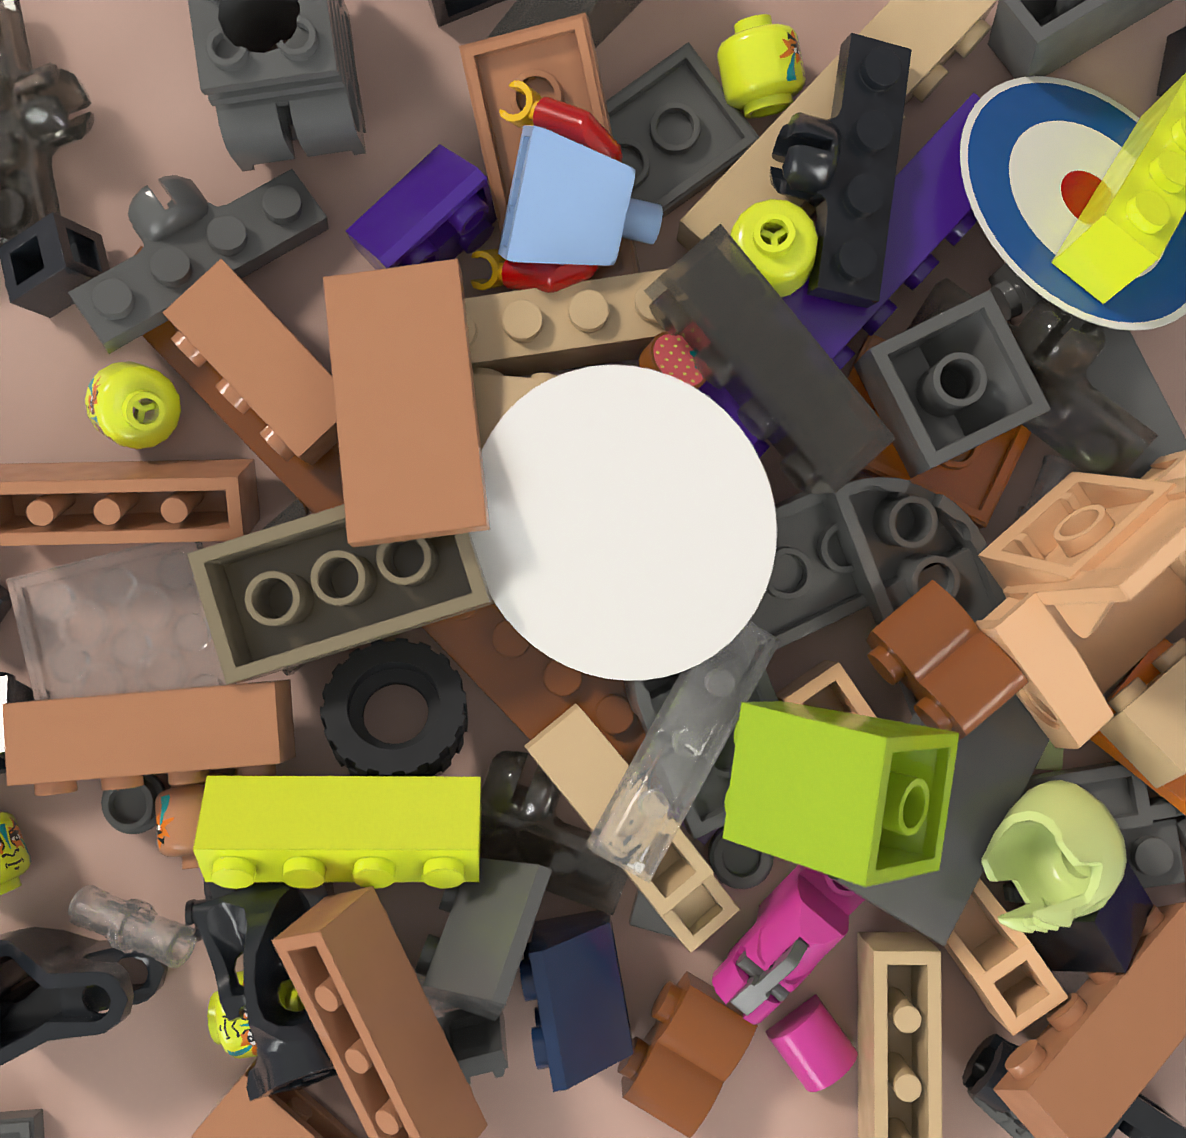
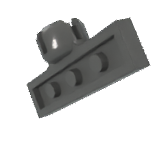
[68,169,329,354]

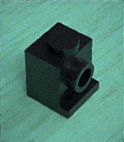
[0,212,110,318]

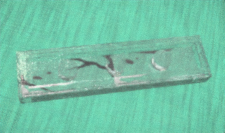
[585,621,781,883]

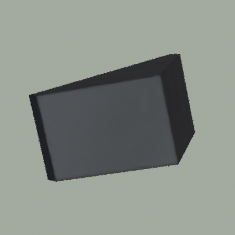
[1023,861,1153,973]

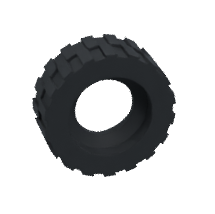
[320,638,468,777]

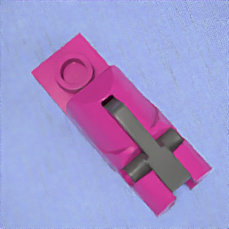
[712,865,865,1025]

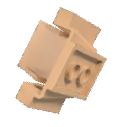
[975,450,1186,749]

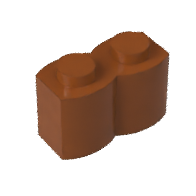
[866,580,1029,741]
[617,971,758,1138]

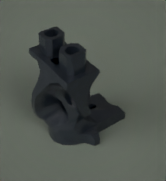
[192,877,338,1101]

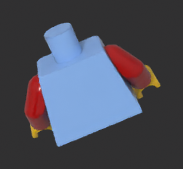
[470,80,663,293]

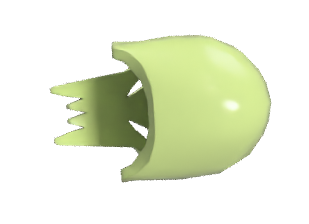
[981,780,1127,933]

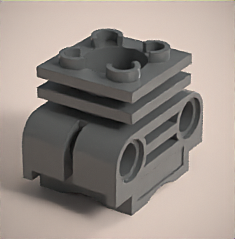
[188,0,366,172]

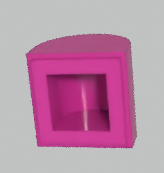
[765,994,858,1092]

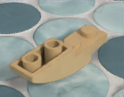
[524,704,740,953]

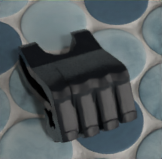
[0,927,169,1066]

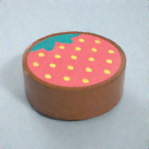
[639,331,709,390]

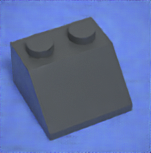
[854,290,1051,478]
[415,858,552,1021]

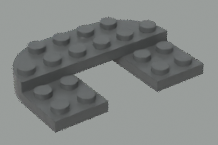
[623,476,1006,839]

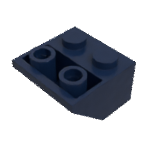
[519,908,634,1092]

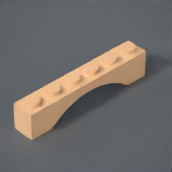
[776,660,1069,1036]

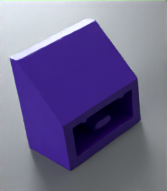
[345,144,497,270]

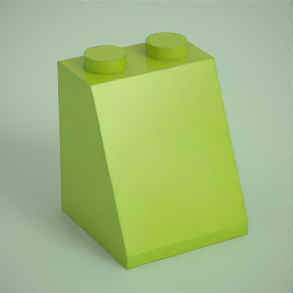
[723,701,960,887]

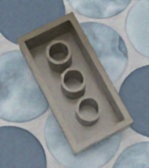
[187,504,495,685]

